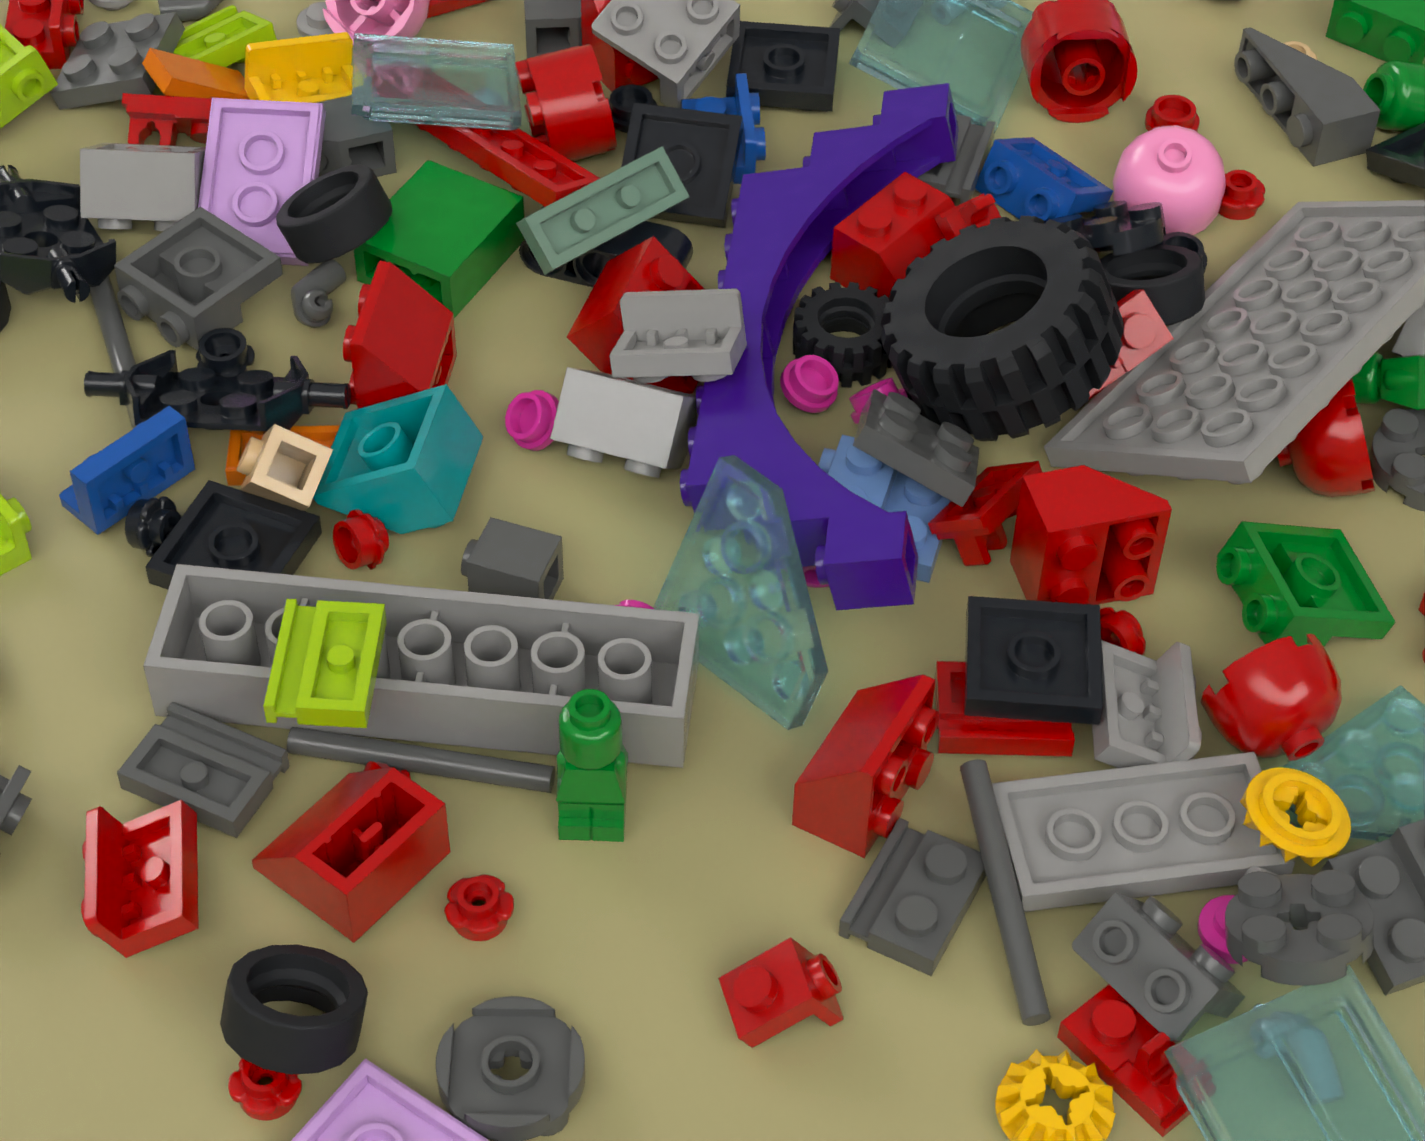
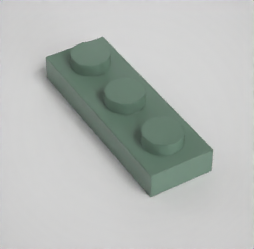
[516,146,690,275]

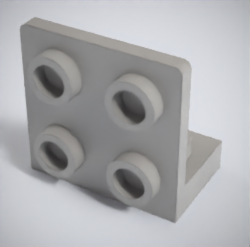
[592,0,740,108]

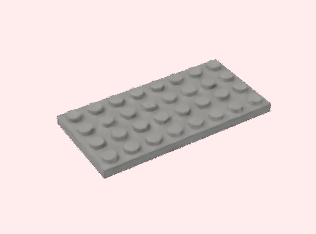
[1044,200,1425,484]

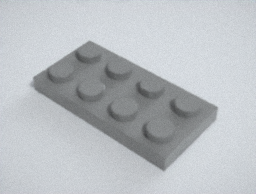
[992,752,1295,912]

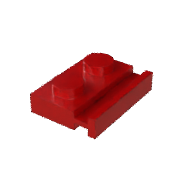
[935,661,1075,757]

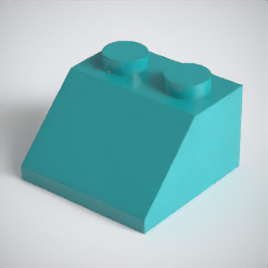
[313,384,483,534]

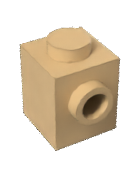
[237,424,333,511]

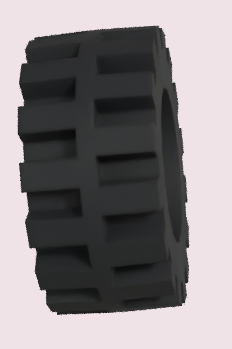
[793,282,892,388]

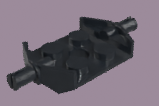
[0,165,116,303]
[84,350,351,435]

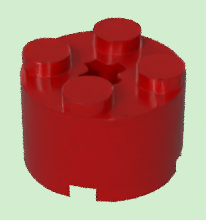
[1021,0,1138,123]
[514,44,617,161]

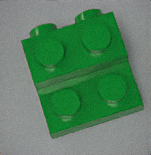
[1216,521,1396,646]

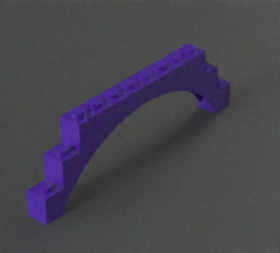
[680,83,959,610]

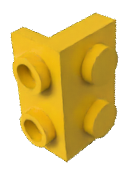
[244,32,367,103]

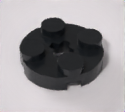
[1052,201,1166,256]

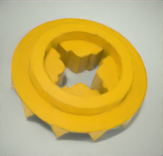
[1240,767,1351,867]
[995,1049,1116,1141]

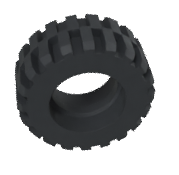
[881,215,1124,441]

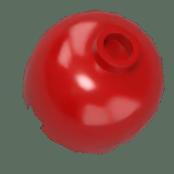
[1278,378,1375,497]
[1201,634,1342,761]

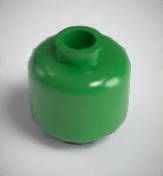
[1363,60,1425,132]

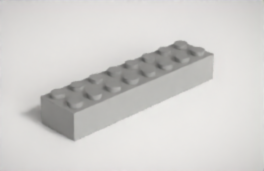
[143,564,700,768]

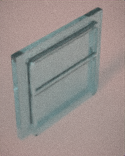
[849,0,1033,134]
[351,33,522,130]
[1164,965,1425,1141]

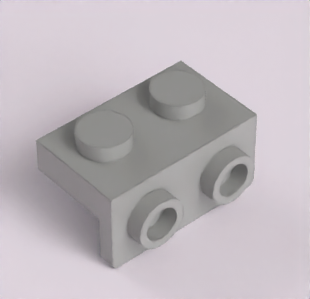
[609,289,747,383]
[1092,640,1202,768]

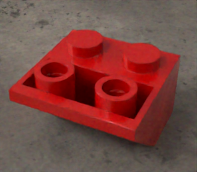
[567,236,705,394]
[343,261,457,409]
[1010,465,1172,605]
[792,674,940,858]
[252,767,451,943]

